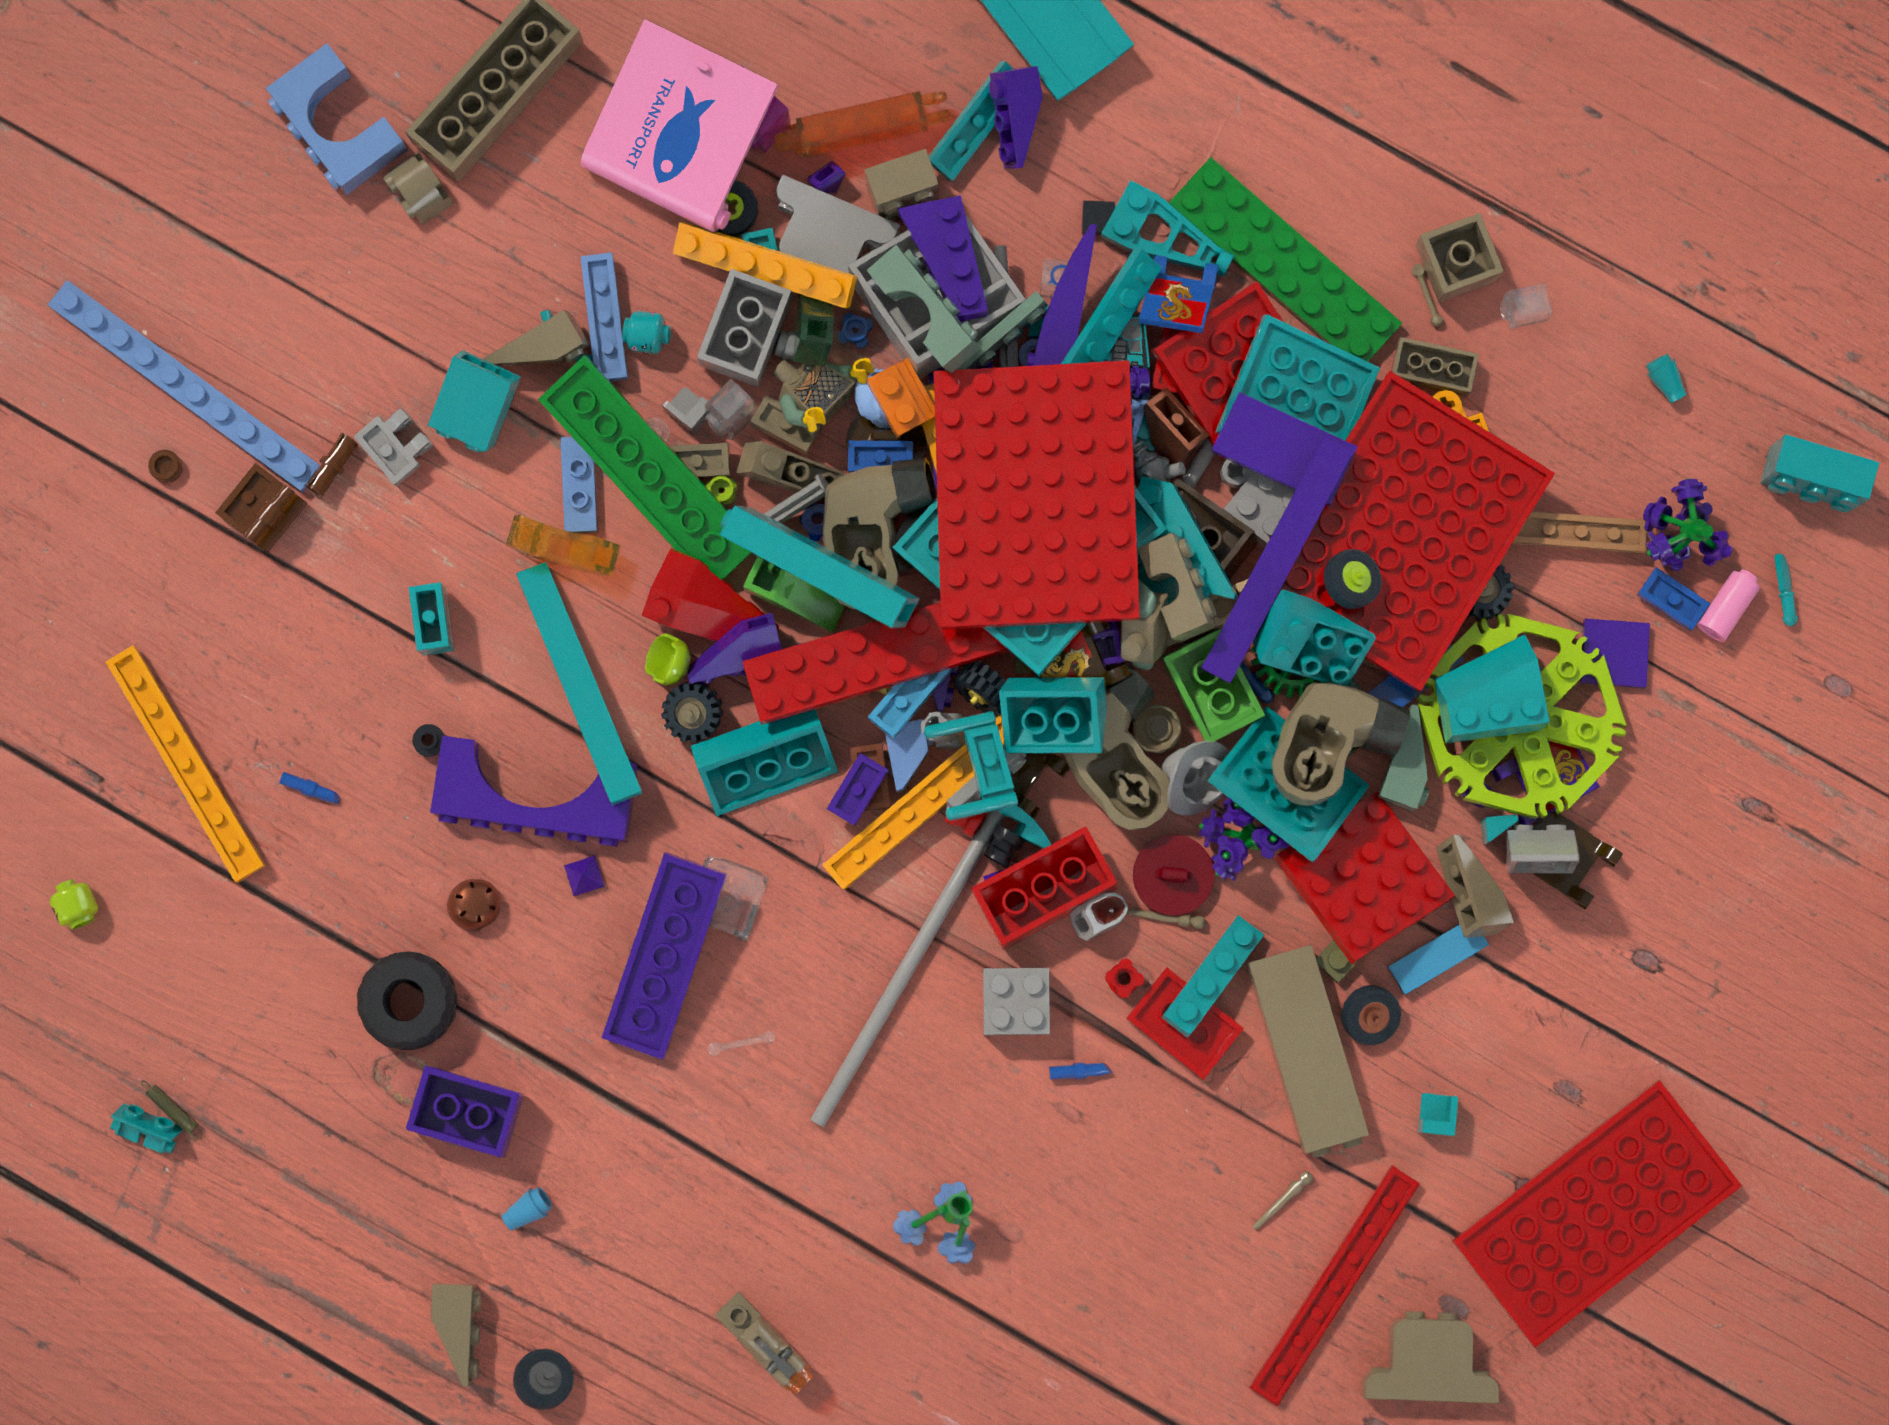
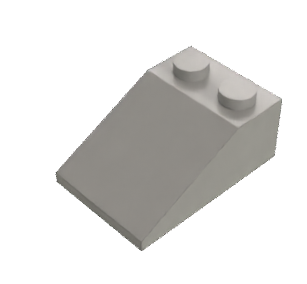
[1506,825,1579,873]

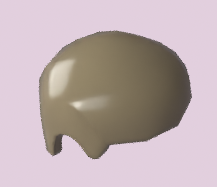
[1133,704,1182,754]

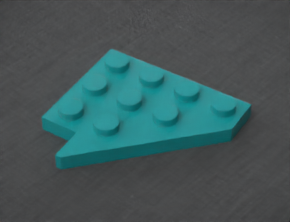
[1137,476,1238,605]

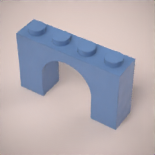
[266,43,407,195]

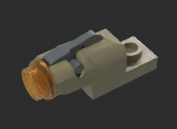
[715,1291,814,1395]

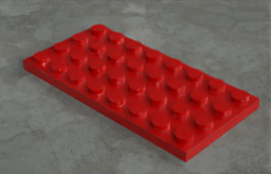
[1452,1080,1742,1348]

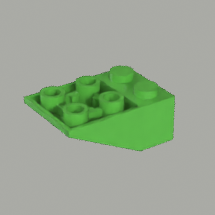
[743,556,845,633]

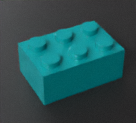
[1760,434,1880,512]

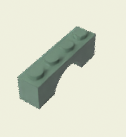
[867,245,981,373]

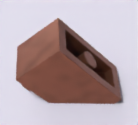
[1144,387,1209,465]

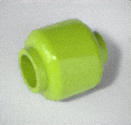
[49,879,98,930]

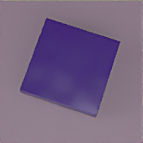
[1580,618,1650,688]

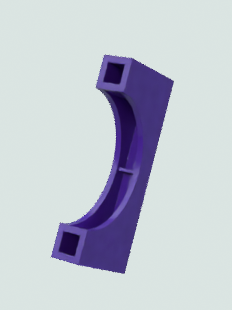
[430,736,638,847]

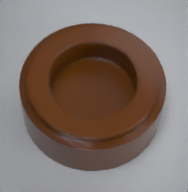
[148,450,183,483]

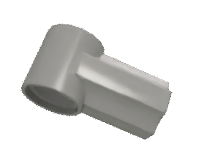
[921,712,965,749]

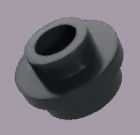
[412,724,445,757]

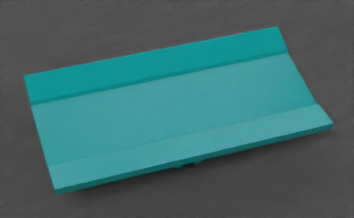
[980,0,1134,101]

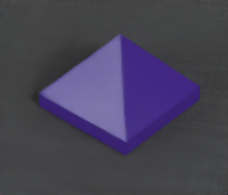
[807,161,846,193]
[564,856,605,896]

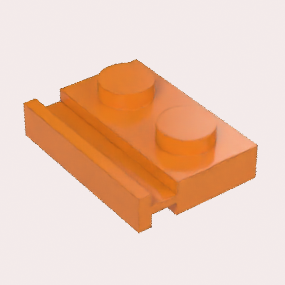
[865,358,935,438]

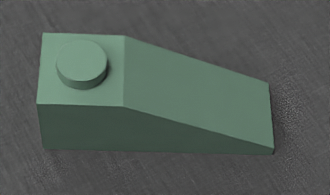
[1378,704,1430,812]

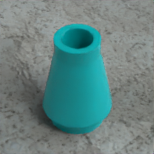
[1645,353,1687,403]

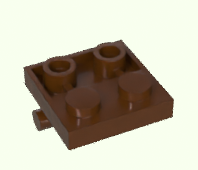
[215,463,308,554]

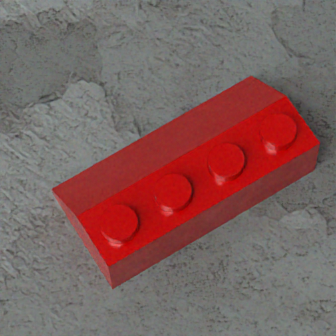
[971,826,1118,950]

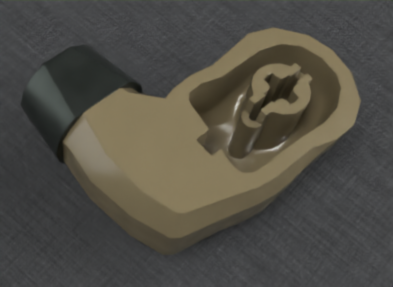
[823,458,937,610]
[1061,663,1170,830]
[1272,683,1410,806]

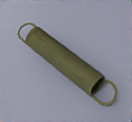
[141,1080,203,1139]

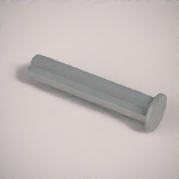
[764,474,829,524]

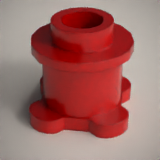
[1105,959,1144,998]

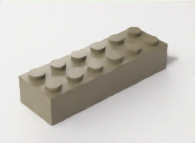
[405,0,584,182]

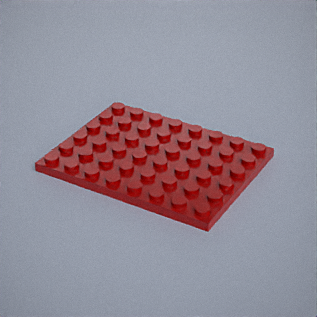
[934,360,1140,630]
[1274,370,1555,692]

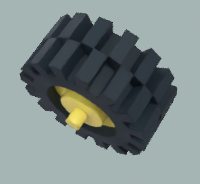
[953,661,1006,718]

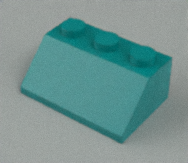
[999,677,1107,753]

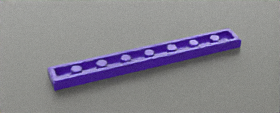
[1201,436,1354,683]

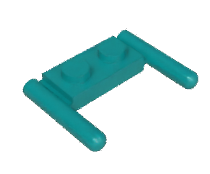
[924,711,1018,820]

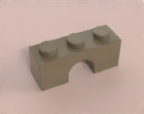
[1137,533,1217,642]

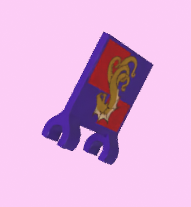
[1490,741,1600,825]

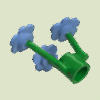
[893,1182,975,1264]

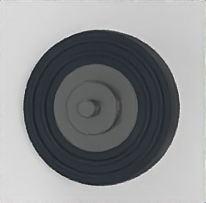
[513,1349,574,1410]

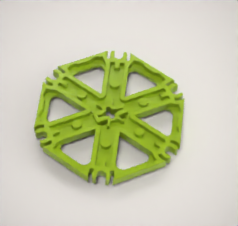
[1417,613,1626,819]

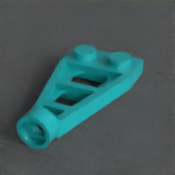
[1100,180,1235,278]

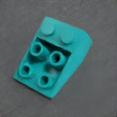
[1253,589,1376,686]

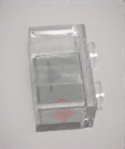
[704,379,757,440]

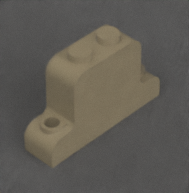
[1361,1311,1499,1403]

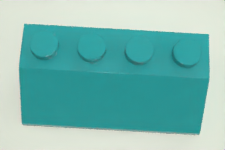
[691,709,838,816]

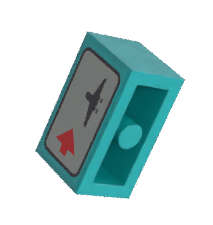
[408,582,455,656]

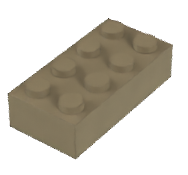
[1392,337,1479,397]

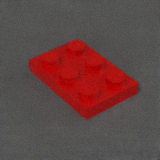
[1126,967,1244,1080]

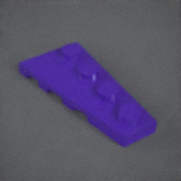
[898,195,988,321]

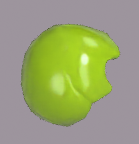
[645,633,691,686]

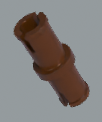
[305,433,359,497]

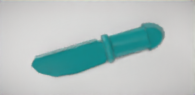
[1774,553,1798,627]

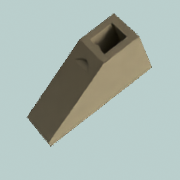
[736,441,845,500]
[431,1283,482,1387]

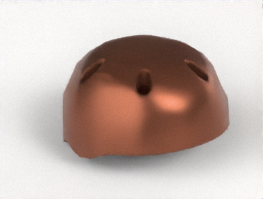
[447,879,500,930]

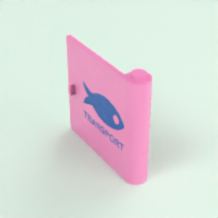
[581,19,779,233]

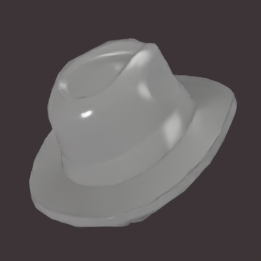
[1162,741,1230,815]

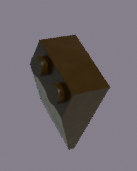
[1173,478,1258,580]

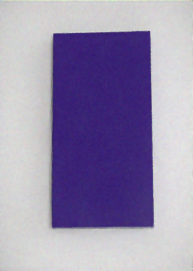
[1211,392,1358,507]

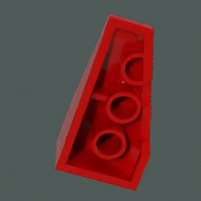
[641,548,779,641]

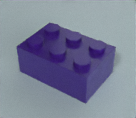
[405,1066,524,1157]

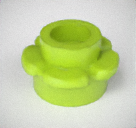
[706,476,737,505]

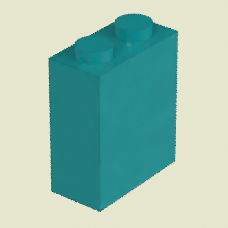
[428,350,521,452]

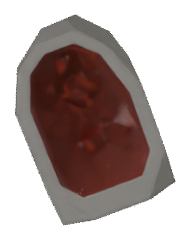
[1070,893,1128,941]

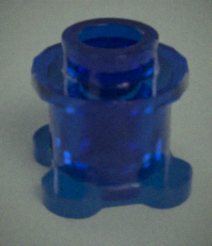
[800,503,825,542]

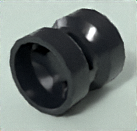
[982,825,1025,868]

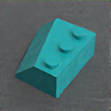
[1434,635,1549,743]

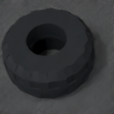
[357,952,458,1050]

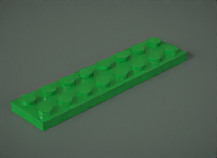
[1169,157,1402,362]
[538,355,752,581]

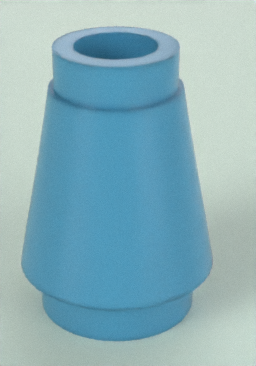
[502,1187,553,1231]

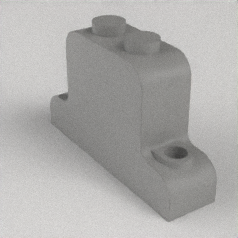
[777,175,900,273]

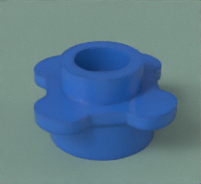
[837,313,873,349]

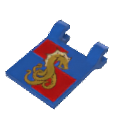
[1139,255,1219,333]

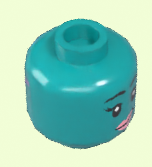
[622,311,671,354]

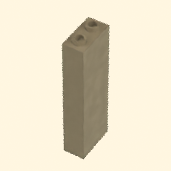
[1246,945,1369,1158]

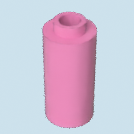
[1697,569,1760,642]

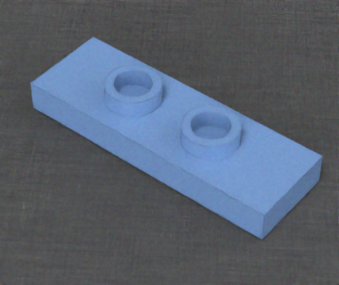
[560,437,598,534]

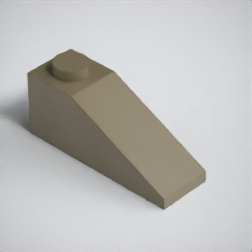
[483,310,590,366]
[1436,834,1513,938]

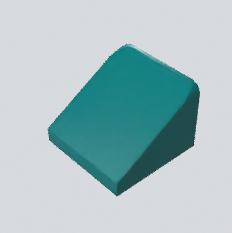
[1481,814,1518,845]

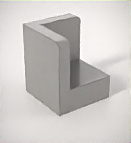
[662,387,711,435]

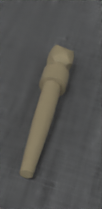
[1128,909,1205,929]
[1253,1171,1314,1230]

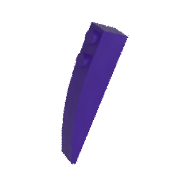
[1027,224,1097,366]

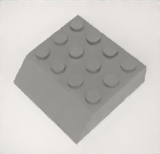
[848,214,1026,379]

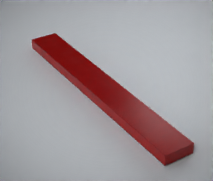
[1249,1165,1420,1407]

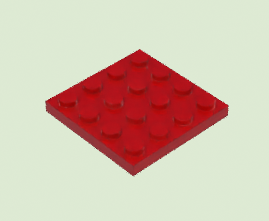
[1151,281,1283,459]
[1274,791,1455,964]

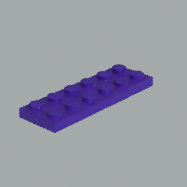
[601,852,727,1060]

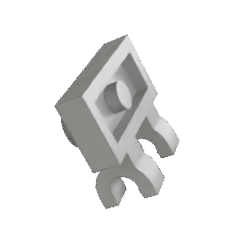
[353,408,434,486]

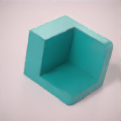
[1418,1093,1458,1136]

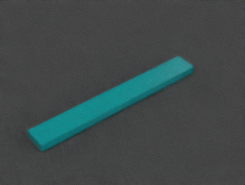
[516,562,642,806]

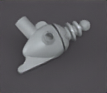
[1133,438,1186,483]

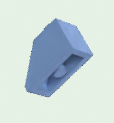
[885,719,934,793]

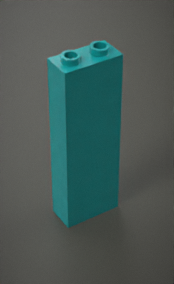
[720,506,920,628]

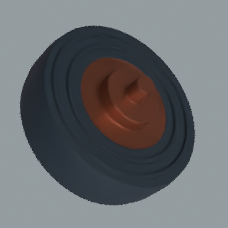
[1341,985,1401,1045]

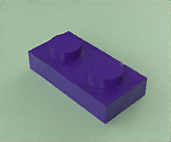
[827,753,889,826]

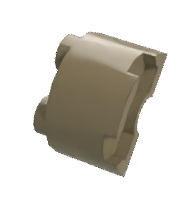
[383,152,453,224]

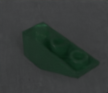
[793,293,834,366]

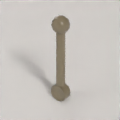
[1411,264,1443,327]

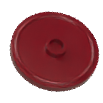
[1133,834,1214,916]

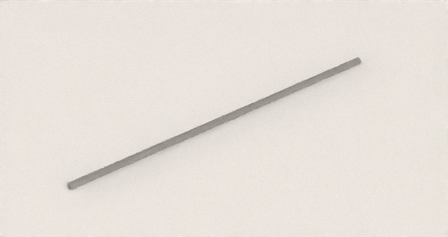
[810,438,1214,1128]

